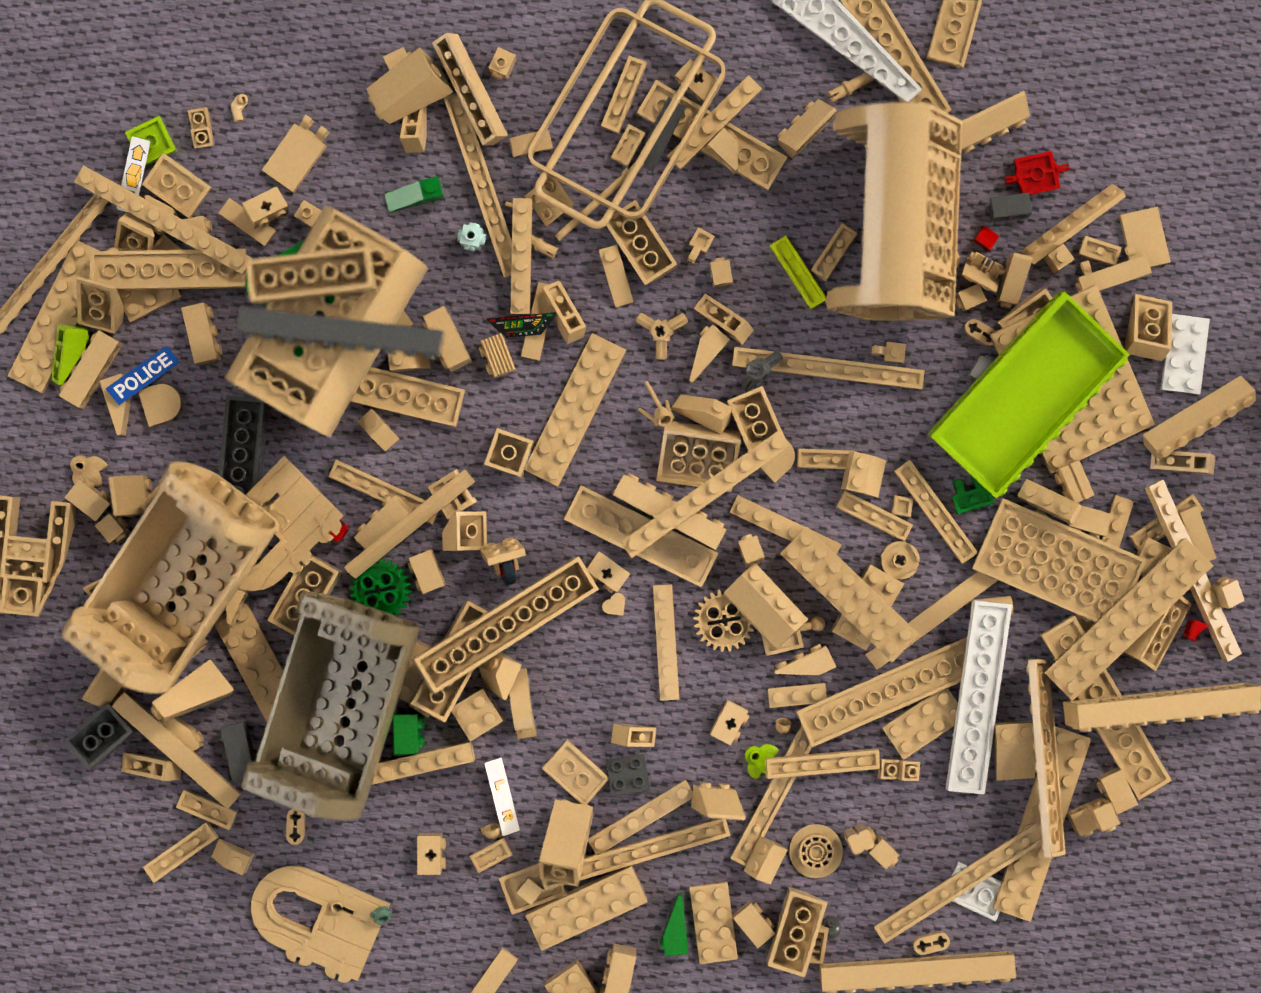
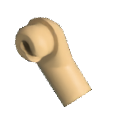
[230,94,248,123]

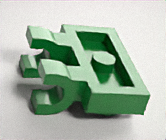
[951,475,994,514]

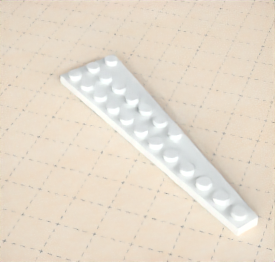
[770,0,922,102]

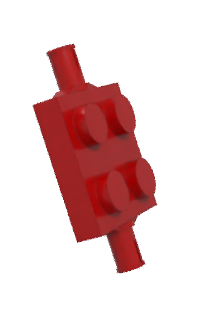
[1004,151,1070,196]

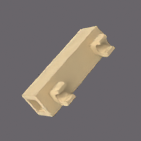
[1075,245,1152,293]

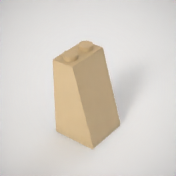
[366,47,453,124]
[151,660,234,722]
[539,800,593,887]

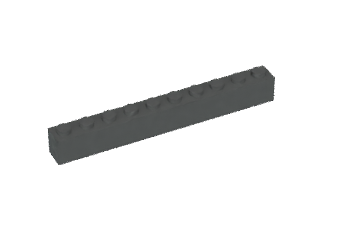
[236,307,444,359]

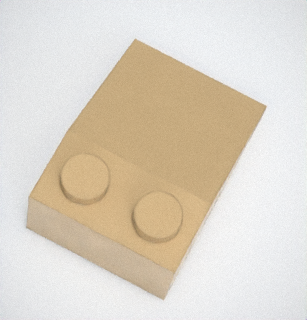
[76,277,124,334]
[998,288,1052,328]
[1125,294,1172,361]
[109,475,152,517]
[993,720,1036,781]
[691,782,745,820]

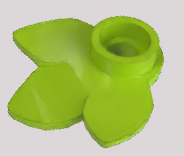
[744,744,779,779]

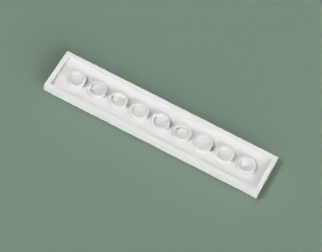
[945,600,1012,794]

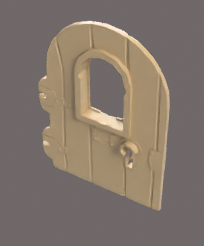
[211,456,344,591]
[251,866,390,983]

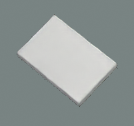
[952,861,1002,921]

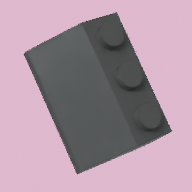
[64,702,138,770]

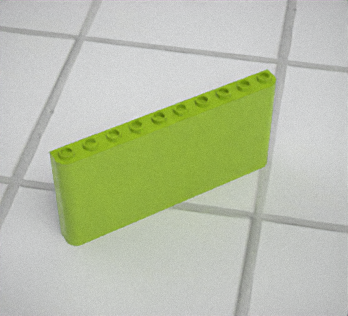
[928,291,1130,499]

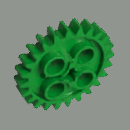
[349,559,412,615]

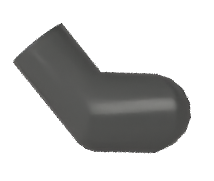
[674,307,696,334]

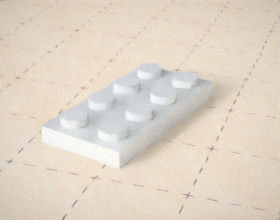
[1160,314,1210,395]

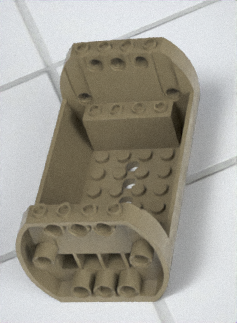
[241,591,421,820]

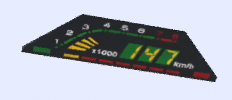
[486,312,556,338]

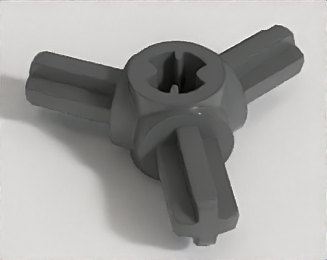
[741,351,783,392]

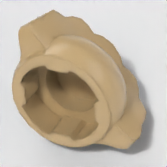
[481,823,502,839]

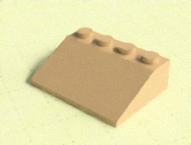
[656,421,741,492]

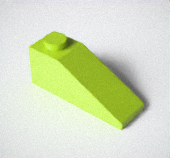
[51,324,89,385]

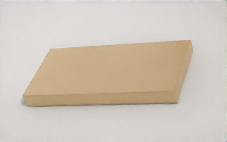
[926,0,982,69]

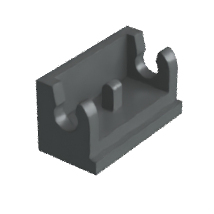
[988,192,1032,223]

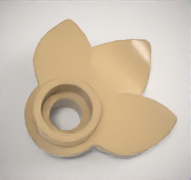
[70,455,108,487]

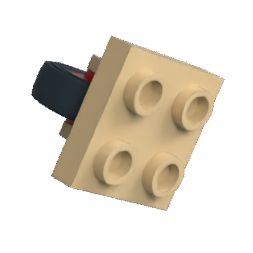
[480,538,526,586]

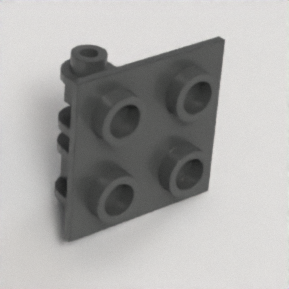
[607,754,650,797]

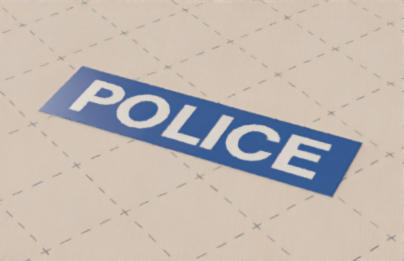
[106,346,179,405]

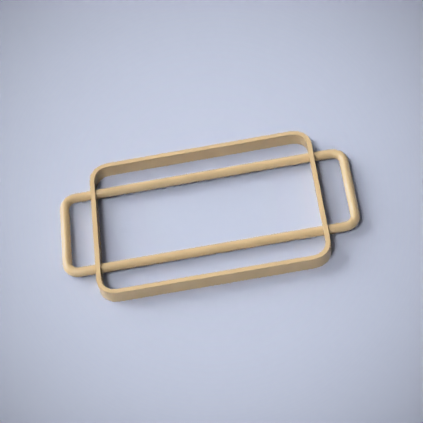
[528,0,726,229]

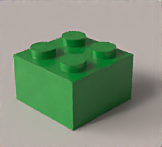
[394,711,425,754]

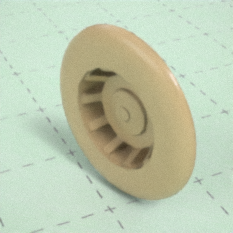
[789,824,843,878]

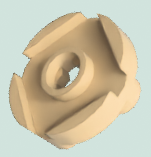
[880,541,920,579]

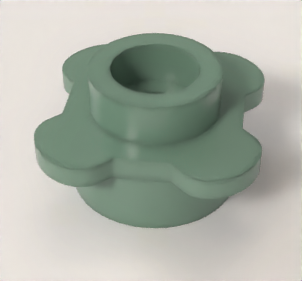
[370,906,392,925]

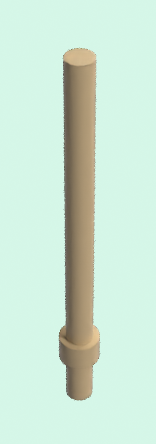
[555,163,644,241]

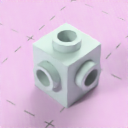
[458,223,486,252]

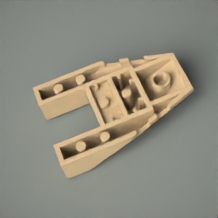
[0,495,77,617]

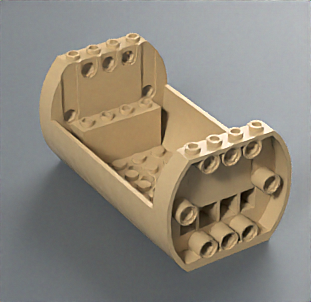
[825,102,962,321]
[225,206,428,437]
[62,462,279,693]

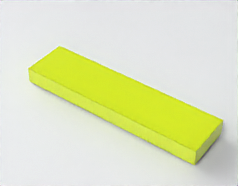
[770,235,826,310]

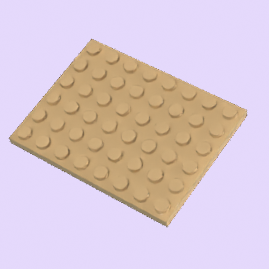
[990,285,1155,474]

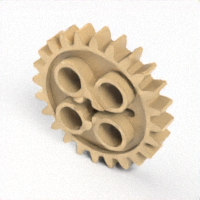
[693,589,754,652]

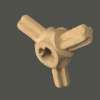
[636,313,688,360]

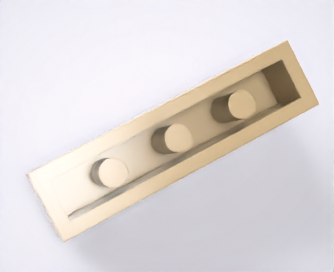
[59,330,123,409]

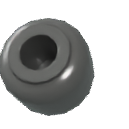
[822,917,841,939]

